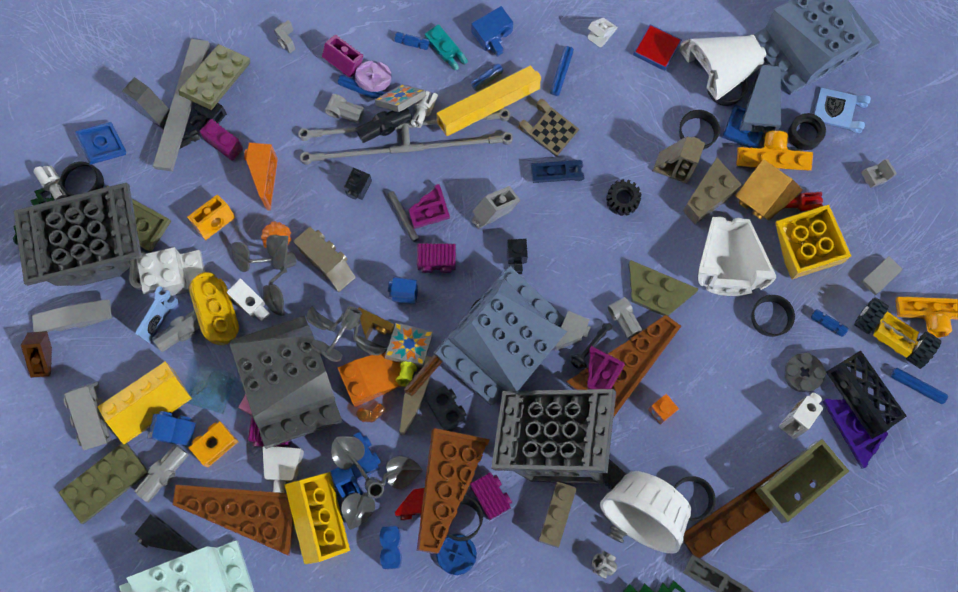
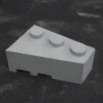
[64,381,111,451]

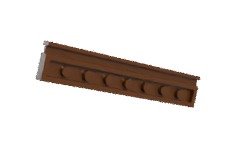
[683,456,814,559]

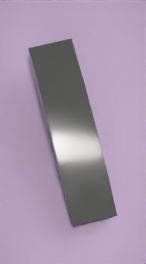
[683,555,753,592]

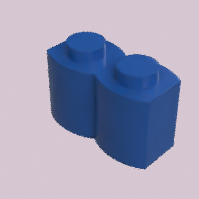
[388,277,418,305]
[148,411,196,447]
[380,526,402,569]

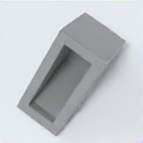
[552,311,591,351]

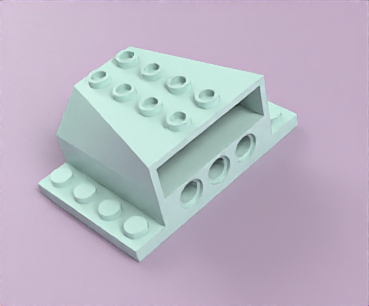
[119,540,255,592]

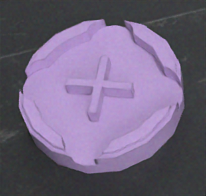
[355,61,391,92]

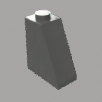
[122,77,170,130]

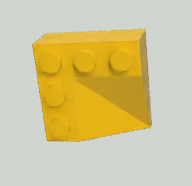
[775,205,851,280]

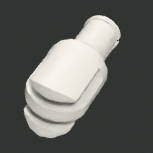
[411,91,438,128]
[34,166,67,200]

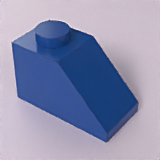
[330,467,363,499]

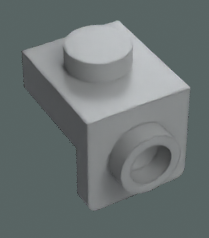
[274,20,296,53]
[861,159,897,188]

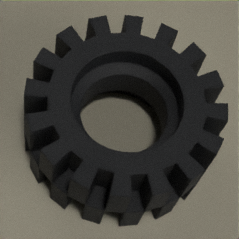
[606,179,642,216]

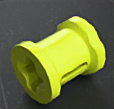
[396,361,417,387]

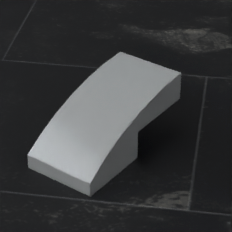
[861,256,903,295]

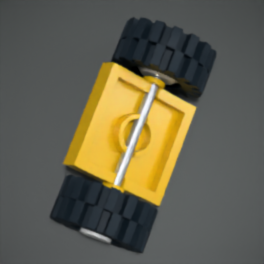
[854,297,942,369]

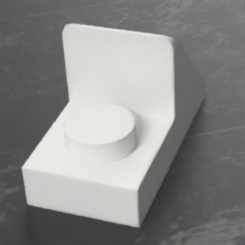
[588,17,618,47]

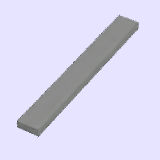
[153,39,210,172]

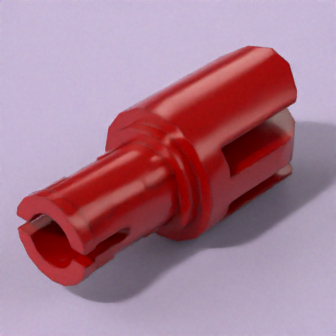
[783,192,823,211]

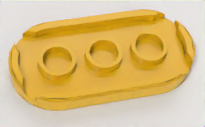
[189,272,239,345]

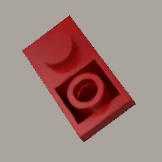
[395,488,424,520]

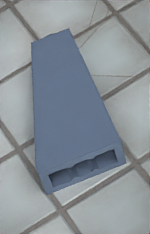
[740,65,781,133]

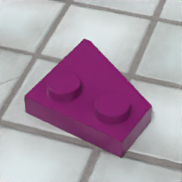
[409,184,450,229]
[588,346,625,389]

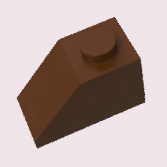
[21,331,52,378]

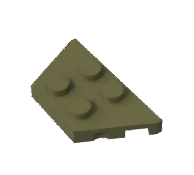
[628,260,698,316]

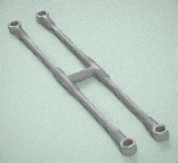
[298,109,513,165]

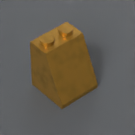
[735,159,803,221]

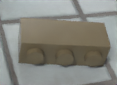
[538,482,577,548]

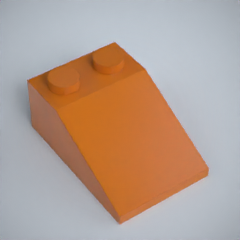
[244,143,278,211]
[338,351,403,407]

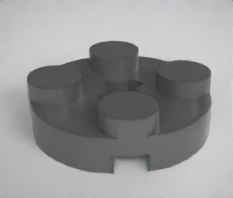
[784,352,826,392]

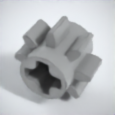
[592,551,617,579]

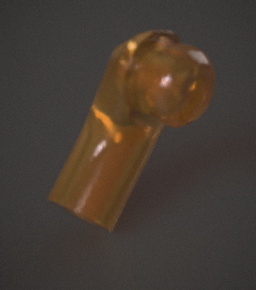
[356,403,386,422]

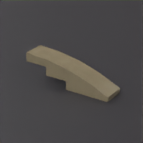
[400,356,432,435]

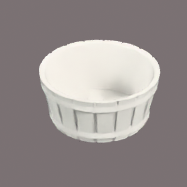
[600,471,691,553]

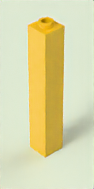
[436,65,541,136]

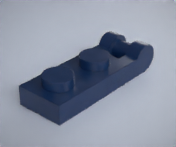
[531,160,585,183]

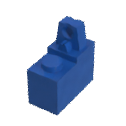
[471,6,513,57]

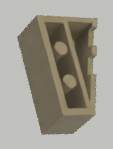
[652,136,705,184]
[683,157,742,225]
[293,227,356,292]

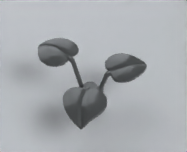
[232,235,297,316]
[306,306,388,362]
[331,436,423,530]

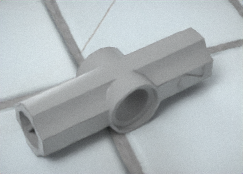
[152,310,200,352]
[134,444,189,503]

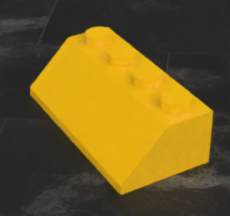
[97,361,192,444]
[285,472,350,565]

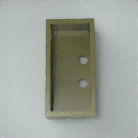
[755,439,849,523]

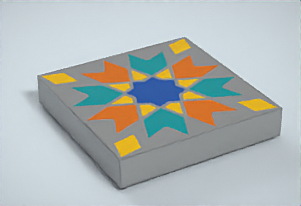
[375,84,426,112]
[385,323,433,368]

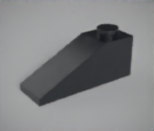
[135,514,199,554]

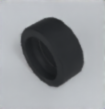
[788,113,826,150]

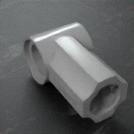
[325,94,364,124]
[608,297,642,338]

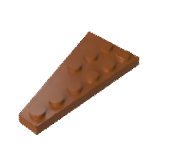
[566,315,681,418]
[416,428,490,554]
[173,485,294,556]

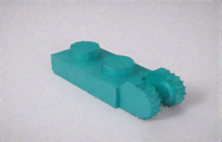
[424,24,468,71]

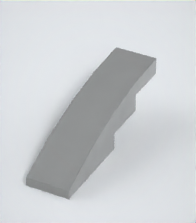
[32,299,112,332]

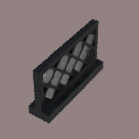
[826,350,907,439]

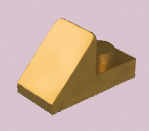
[358,307,394,339]

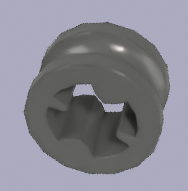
[607,526,627,543]

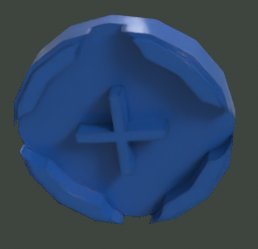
[436,534,477,575]

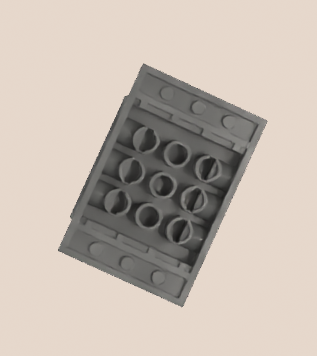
[14,182,142,286]
[230,315,342,449]
[491,389,616,484]

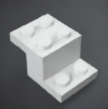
[137,247,205,296]

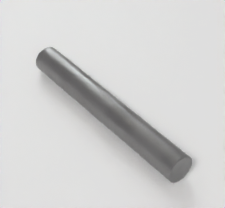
[387,191,419,242]

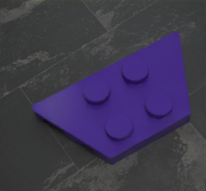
[822,399,888,469]

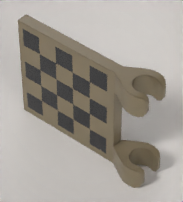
[518,99,579,157]

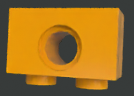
[187,194,236,241]
[189,421,239,468]

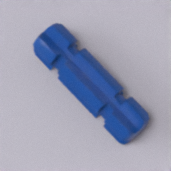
[394,32,430,50]
[471,64,503,91]
[811,309,849,337]

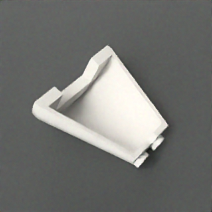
[679,35,766,100]
[698,217,776,296]

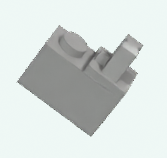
[472,186,521,229]

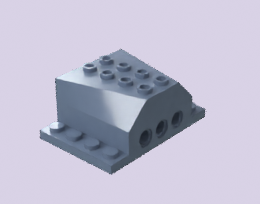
[753,0,880,95]
[433,266,567,406]

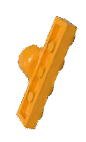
[736,130,813,171]
[895,297,958,338]

